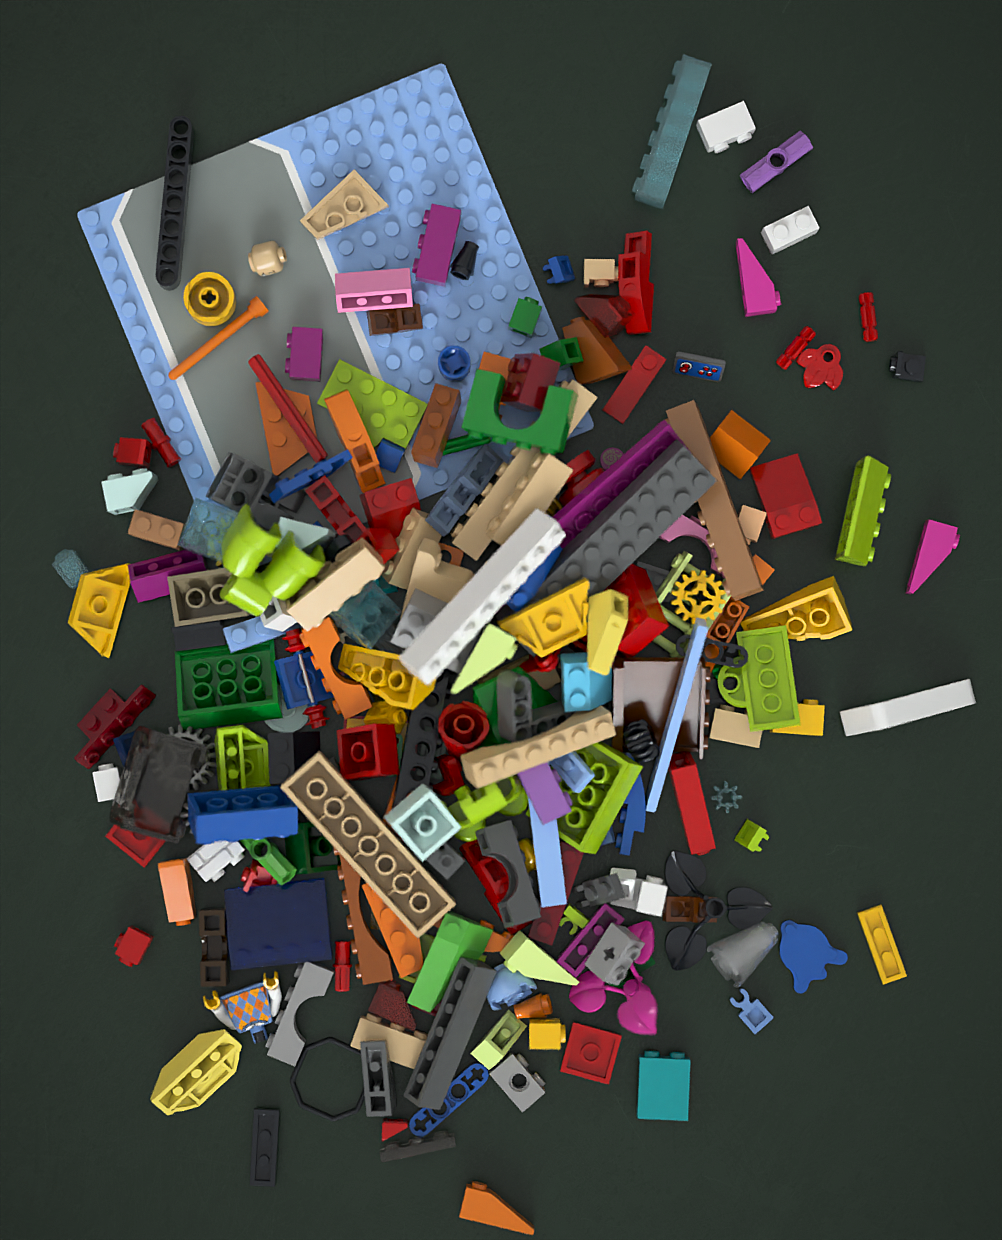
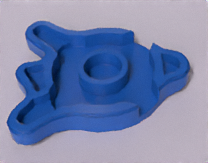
[779,920,848,993]

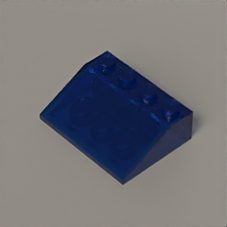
[224,878,333,970]

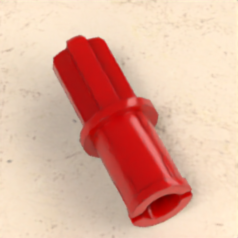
[332,941,352,992]

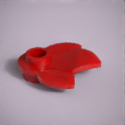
[796,344,843,390]
[519,647,562,673]

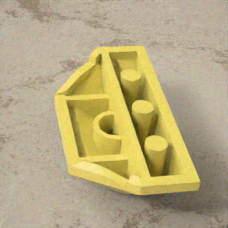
[150,1029,242,1115]

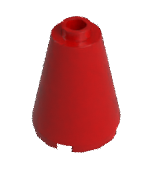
[438,702,489,762]

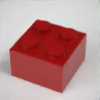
[337,723,399,781]

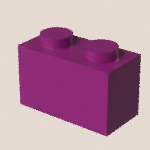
[285,327,324,382]

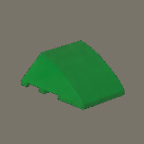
[473,666,558,749]

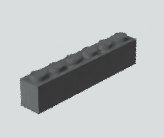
[403,957,497,1110]

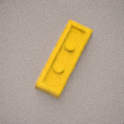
[857,904,907,985]

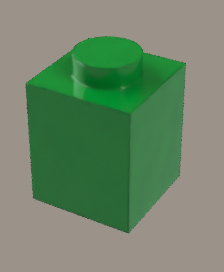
[508,297,542,338]
[539,337,583,371]

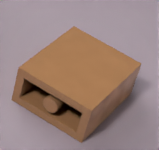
[127,509,190,551]

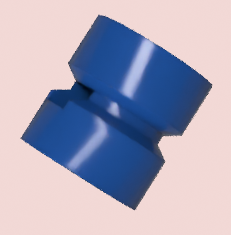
[438,345,471,382]

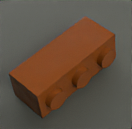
[411,383,462,468]

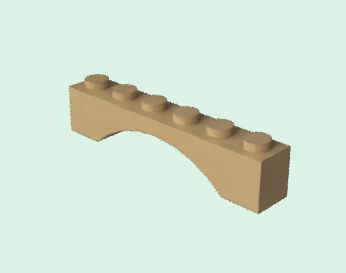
[461,706,616,788]

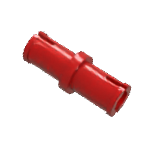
[141,418,181,468]

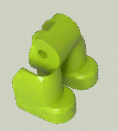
[220,504,325,616]
[438,774,529,842]

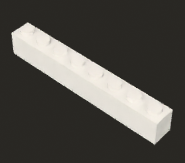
[399,508,566,685]

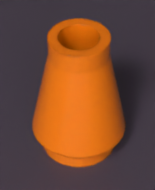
[514,993,553,1019]

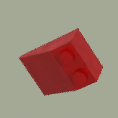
[749,453,822,539]
[359,478,421,539]

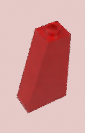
[668,752,716,855]

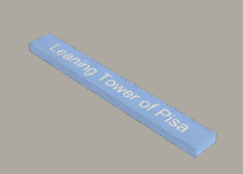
[645,617,708,812]

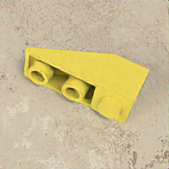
[587,589,628,675]

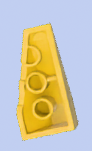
[740,576,853,641]
[338,644,436,710]

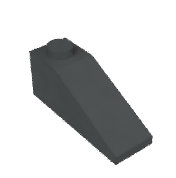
[360,1040,397,1117]

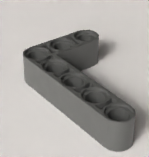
[497,669,612,743]

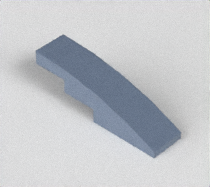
[425,444,503,537]

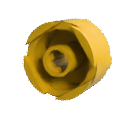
[183,272,236,326]

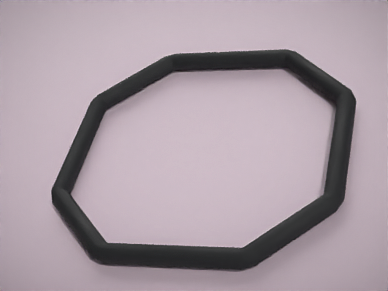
[290,1037,365,1121]

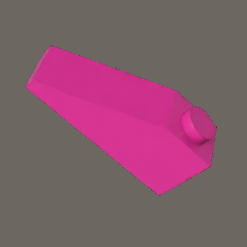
[735,238,780,317]
[905,520,960,594]

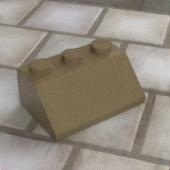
[167,568,252,627]

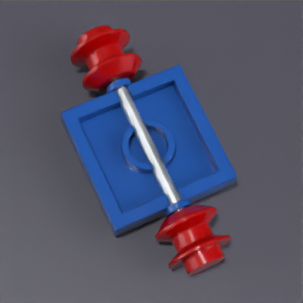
[274,628,334,729]

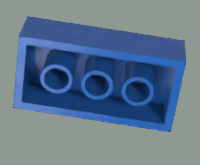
[188,785,298,845]

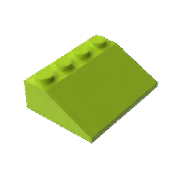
[835,456,891,566]
[526,741,643,854]

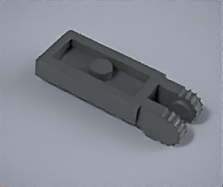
[571,873,625,908]

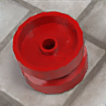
[558,450,604,507]

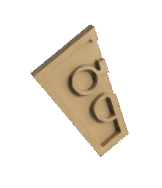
[300,169,389,240]

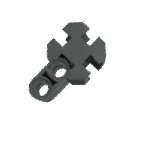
[206,452,307,530]

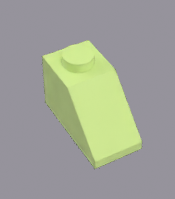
[471,1009,527,1070]

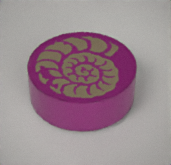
[600,447,624,470]

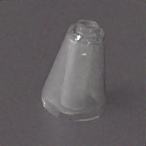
[707,921,778,988]

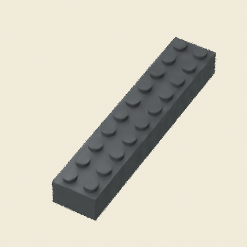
[495,439,717,657]

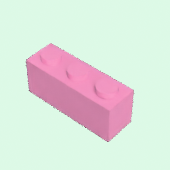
[335,268,413,313]

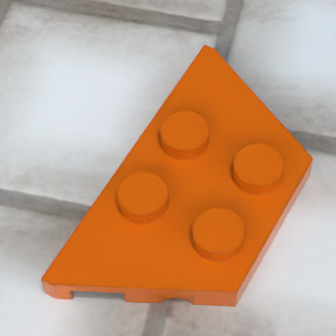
[255,382,317,476]

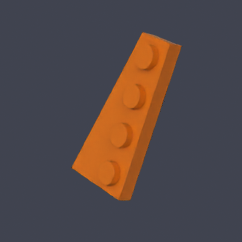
[361,882,424,978]

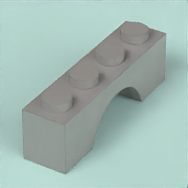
[265,959,335,1066]

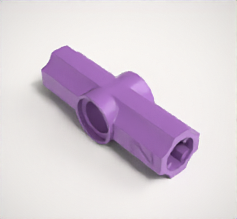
[740,130,813,193]

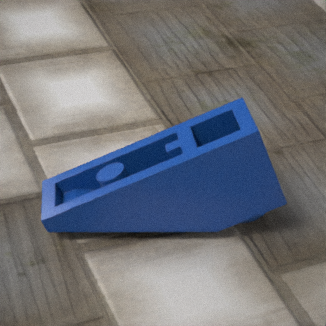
[505,545,563,612]

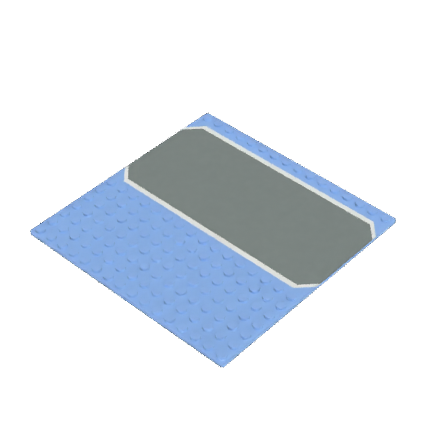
[77,64,594,568]

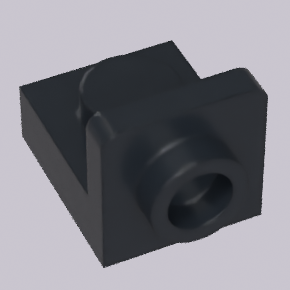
[889,351,926,382]

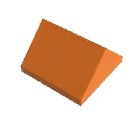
[710,410,771,480]

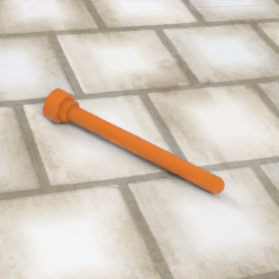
[168,296,269,380]

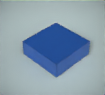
[376,439,405,473]

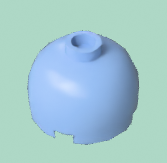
[487,964,537,1010]

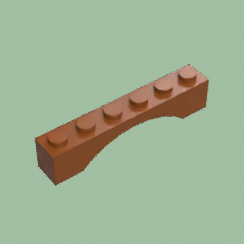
[333,846,394,985]

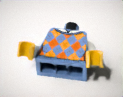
[203,971,282,1043]

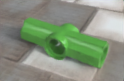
[239,837,297,885]

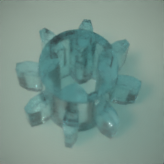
[710,782,742,813]

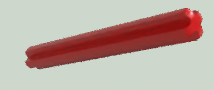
[248,354,328,463]

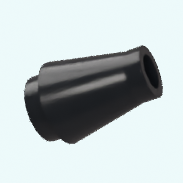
[450,241,479,280]

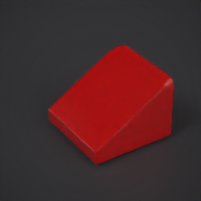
[382,1118,408,1141]

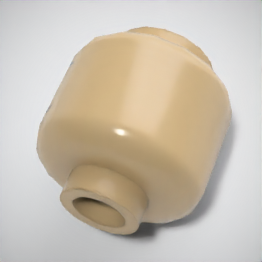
[248,241,287,276]

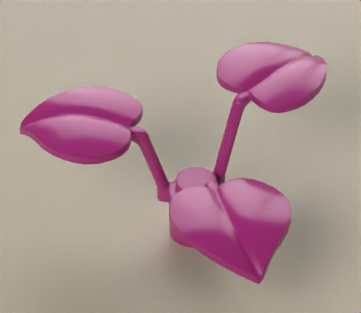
[569,921,657,1034]

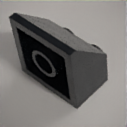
[268,731,321,784]

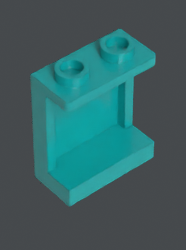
[636,1051,690,1121]

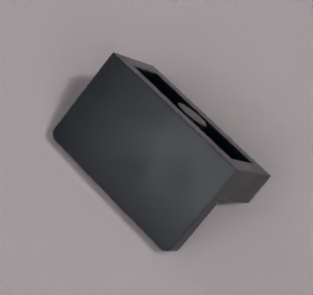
[171,620,226,651]

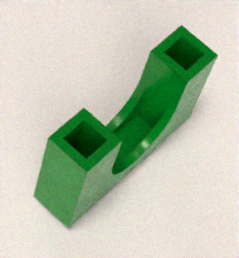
[461,369,578,456]

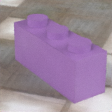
[516,762,573,826]

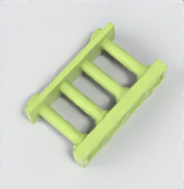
[652,551,731,657]

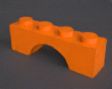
[299,613,373,720]

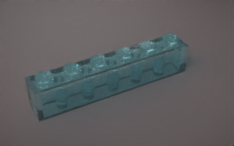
[632,54,712,209]

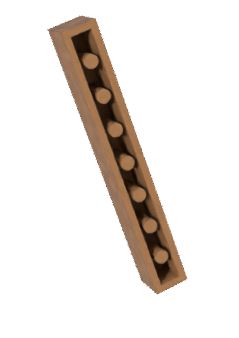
[664,400,764,600]

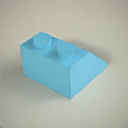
[560,652,613,712]

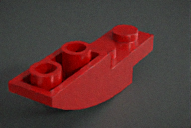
[618,231,654,335]
[459,840,532,935]

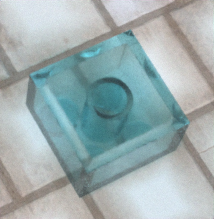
[178,498,238,563]
[328,580,402,650]

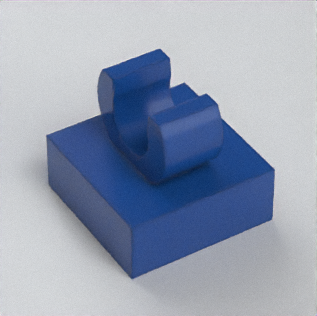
[543,256,575,283]

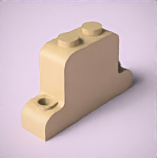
[400,538,475,619]

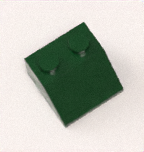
[285,821,341,874]

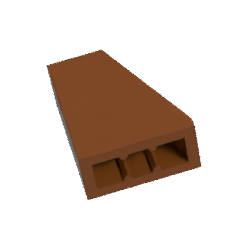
[562,316,632,385]

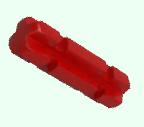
[859,292,878,342]
[776,326,816,370]

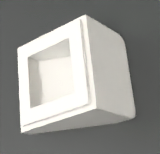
[610,868,636,901]

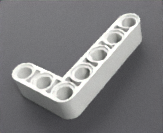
[840,679,976,736]

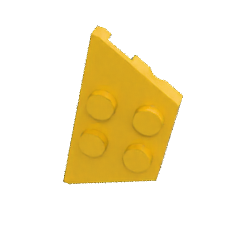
[68,563,130,658]
[498,578,589,657]

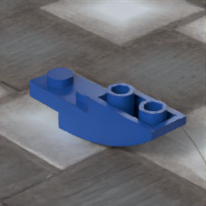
[615,753,646,856]

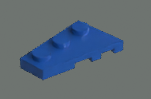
[269,449,353,503]

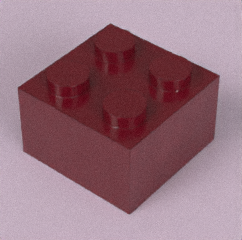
[500,353,561,412]

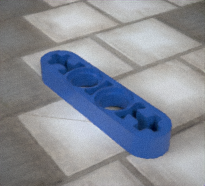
[409,1062,489,1136]

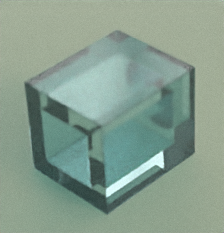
[52,549,91,589]

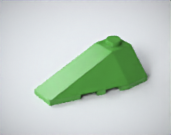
[407,910,493,1012]

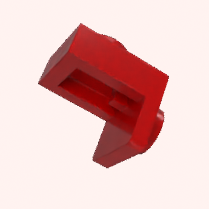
[433,754,465,796]
[240,859,277,895]

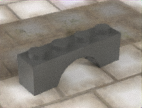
[475,820,541,928]

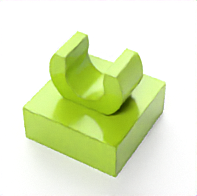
[734,819,769,852]
[559,903,589,935]

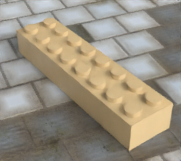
[450,379,597,561]
[281,750,456,938]

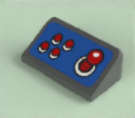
[672,351,726,382]

